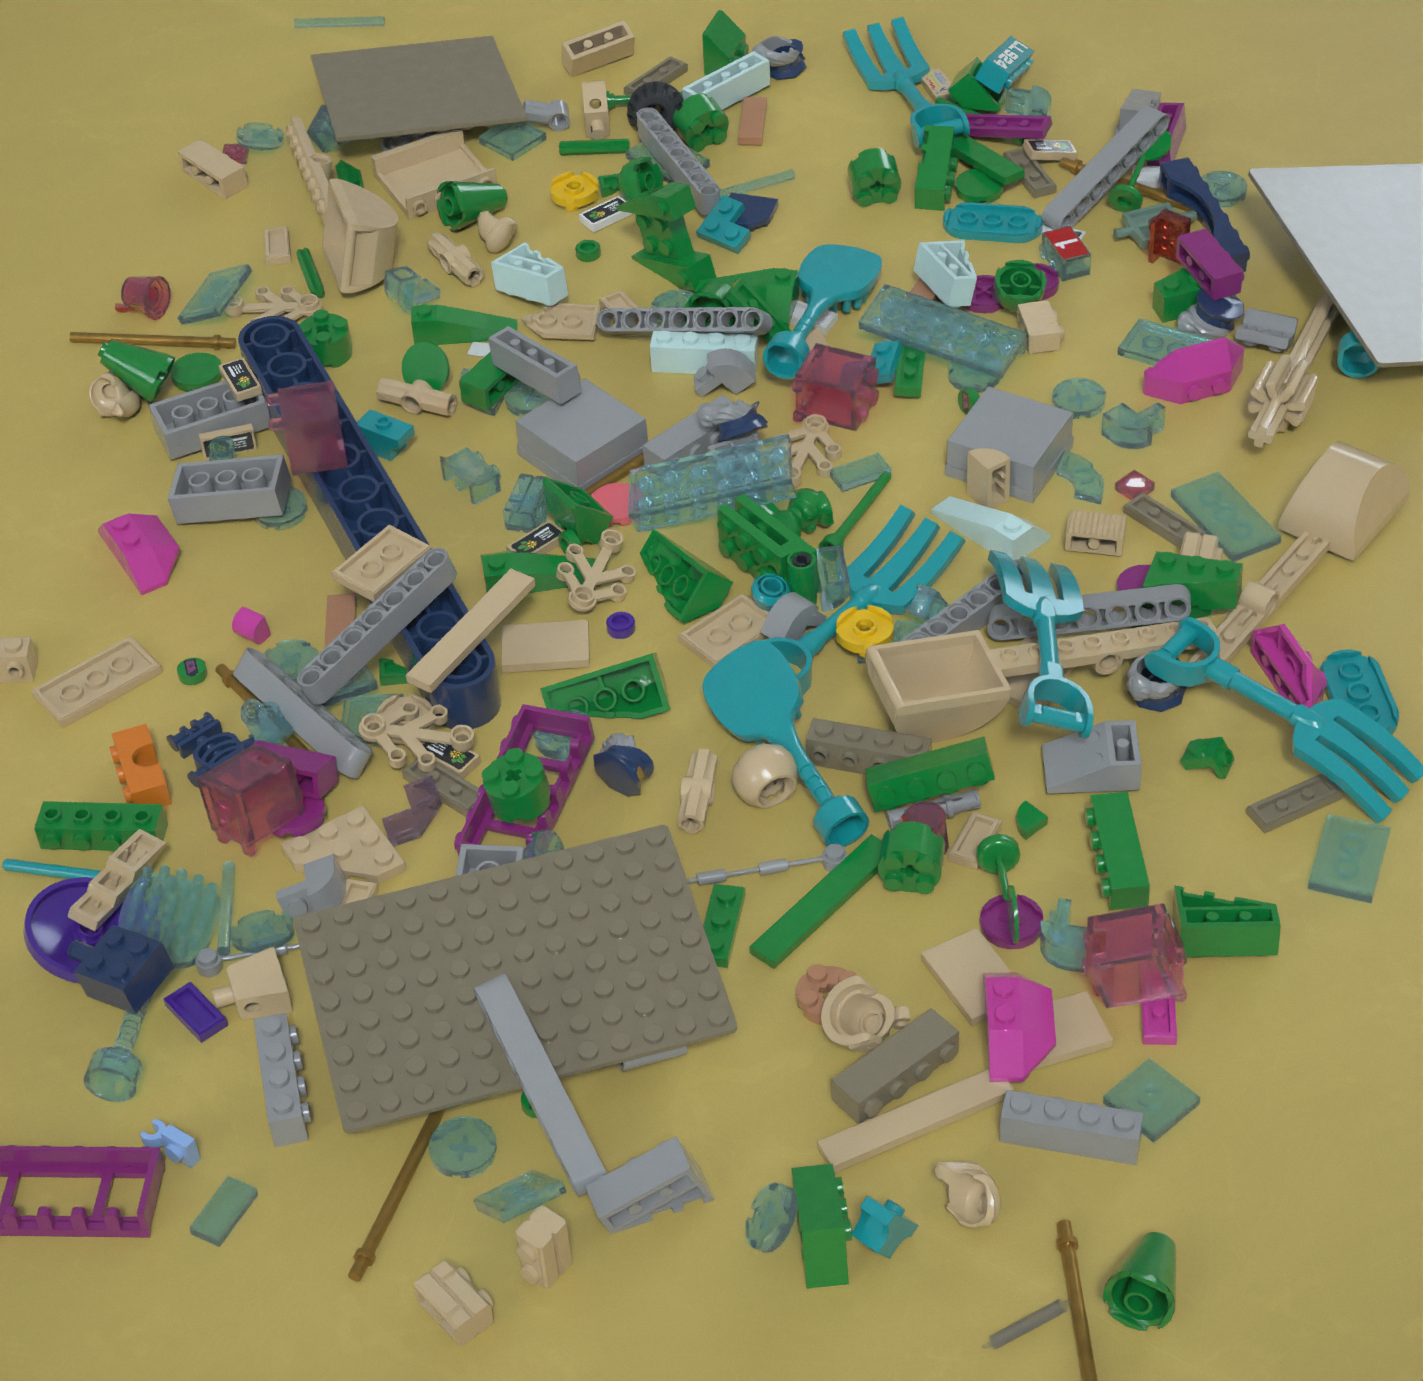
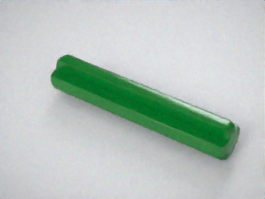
[559,139,630,155]
[296,248,325,298]

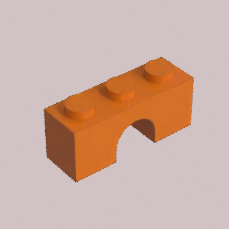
[109,724,172,807]

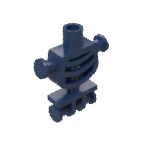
[167,712,257,788]

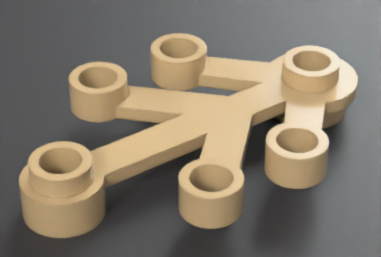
[223,285,322,323]
[765,414,842,490]
[556,529,636,612]
[359,701,474,772]

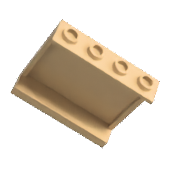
[371,128,497,220]

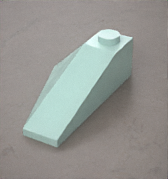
[931,496,1051,560]

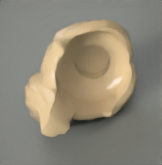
[477,211,518,253]
[89,372,140,418]
[934,1161,1001,1228]

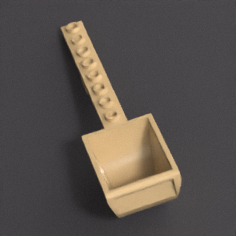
[286,117,398,293]
[1188,441,1410,684]
[865,617,1221,742]

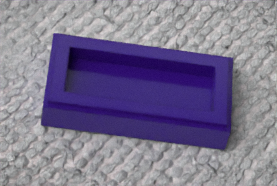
[163,982,228,1043]

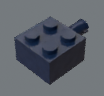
[67,925,175,1014]

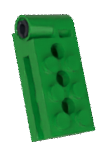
[717,493,818,605]

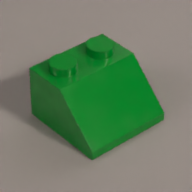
[702,10,749,75]
[948,57,1008,112]
[542,477,614,544]

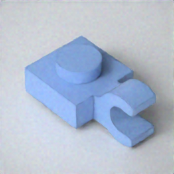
[140,1119,200,1168]

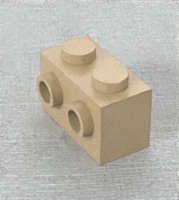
[0,637,38,683]

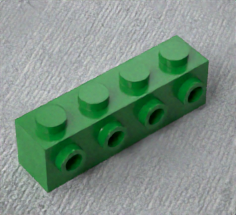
[865,736,995,812]
[1084,792,1150,910]
[34,801,168,851]

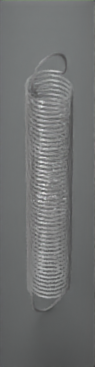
[982,1299,1072,1349]

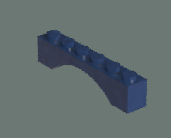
[1158,157,1250,272]

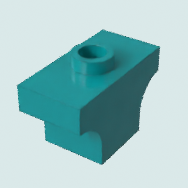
[357,409,415,461]
[852,1196,918,1258]

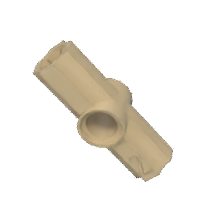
[427,232,484,287]
[376,377,457,417]
[677,749,718,834]

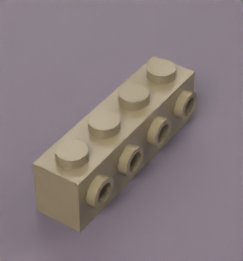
[806,718,932,775]
[831,1008,959,1124]

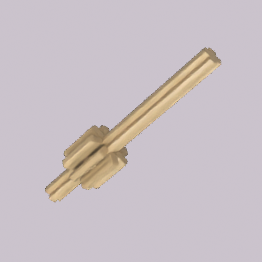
[1247,291,1339,448]

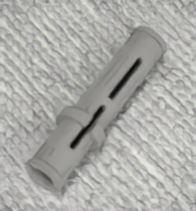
[886,789,981,830]

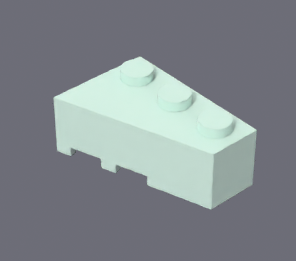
[913,240,977,308]
[491,242,568,306]

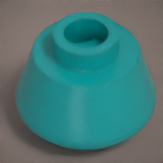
[751,574,790,611]

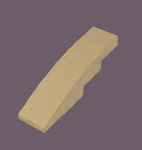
[68,829,166,931]

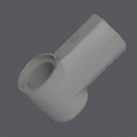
[523,100,570,131]

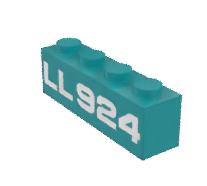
[975,36,1034,94]

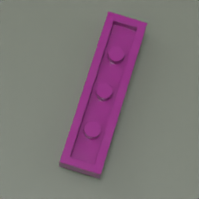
[965,113,1053,140]

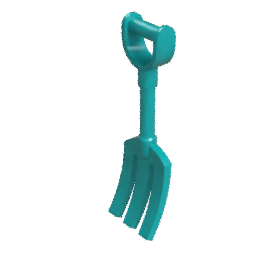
[842,17,970,148]
[765,504,966,696]
[988,550,1094,739]
[1145,617,1423,824]

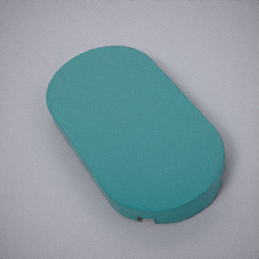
[943,202,1043,243]
[1320,649,1399,741]

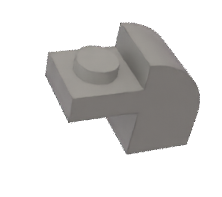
[694,348,756,397]
[760,592,827,641]
[276,854,346,921]

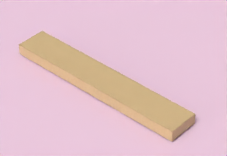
[406,569,535,693]
[817,1069,1014,1173]

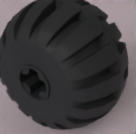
[627,81,684,132]

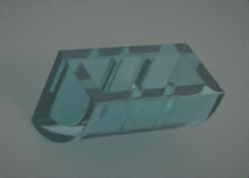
[307,104,343,153]
[815,545,850,612]

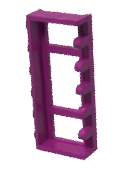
[454,704,595,859]
[0,1145,165,1238]

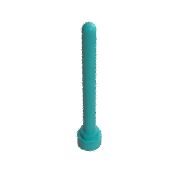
[2,859,144,894]

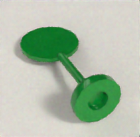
[1108,130,1172,212]
[976,834,1021,944]

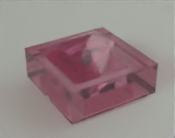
[223,143,249,164]
[1115,470,1155,500]

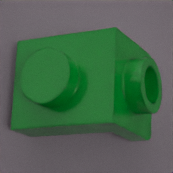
[1180,737,1234,779]

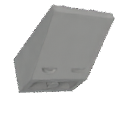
[1042,720,1142,793]

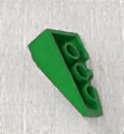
[640,529,734,623]
[540,653,671,719]

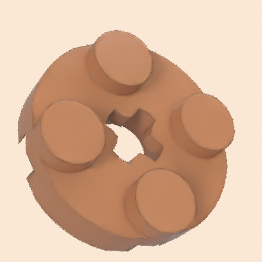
[796,964,857,1025]

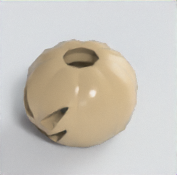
[732,743,799,808]

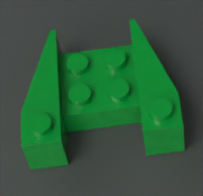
[616,182,717,291]

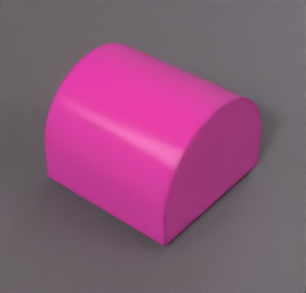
[232,606,271,644]

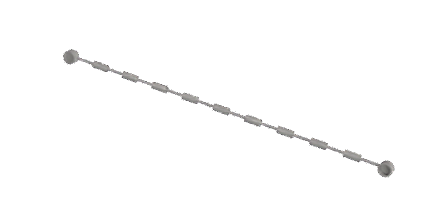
[195,844,847,978]

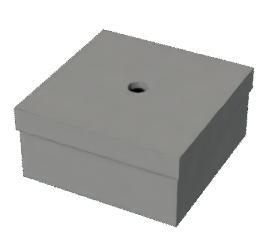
[515,378,648,490]
[945,386,1074,503]

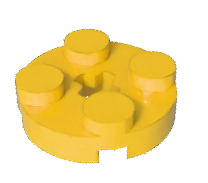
[550,171,599,212]
[836,605,894,658]

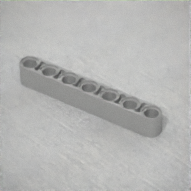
[1042,105,1170,230]
[636,108,720,215]
[597,307,773,335]
[297,548,457,705]
[899,559,1028,642]
[987,584,1191,640]
[233,648,373,779]
[473,973,607,1197]

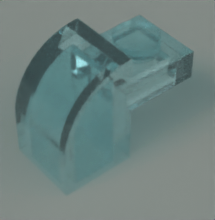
[1005,85,1051,116]
[384,266,440,313]
[1101,402,1165,449]
[1040,898,1093,973]

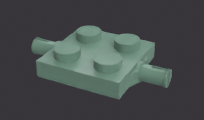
[1113,202,1197,249]

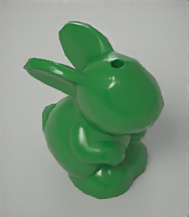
[757,488,834,537]

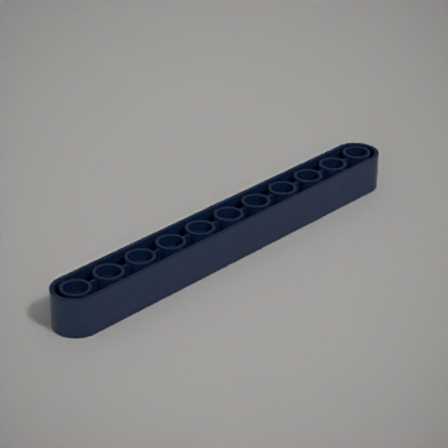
[238,316,501,729]

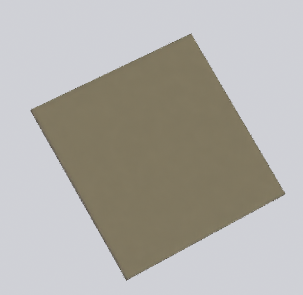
[311,36,527,143]

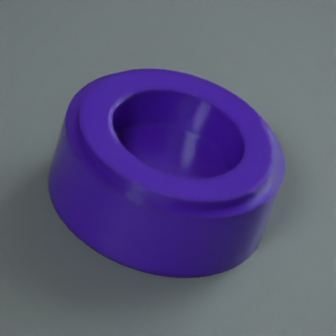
[606,612,636,639]

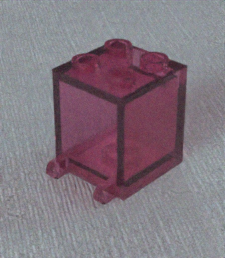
[792,343,879,431]
[265,381,348,476]
[196,744,306,857]
[1082,903,1187,1008]

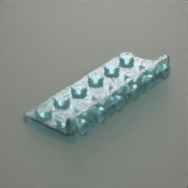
[858,284,1027,379]
[628,434,796,532]

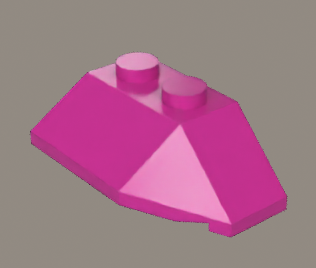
[1143,337,1245,404]
[98,513,180,595]
[1250,624,1327,708]
[983,972,1056,1082]

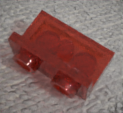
[1147,208,1191,265]

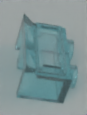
[440,447,501,505]

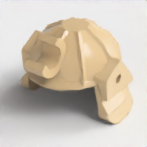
[821,975,910,1052]

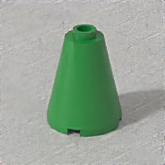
[437,181,508,231]
[98,340,175,403]
[1102,1232,1176,1331]

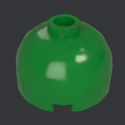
[617,157,663,201]
[994,260,1047,312]

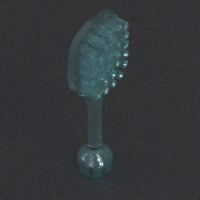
[84,865,220,1102]

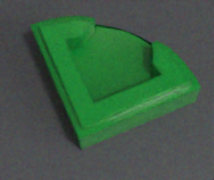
[598,173,620,197]
[379,658,408,686]
[1017,800,1048,840]

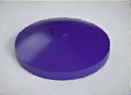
[23,877,154,984]

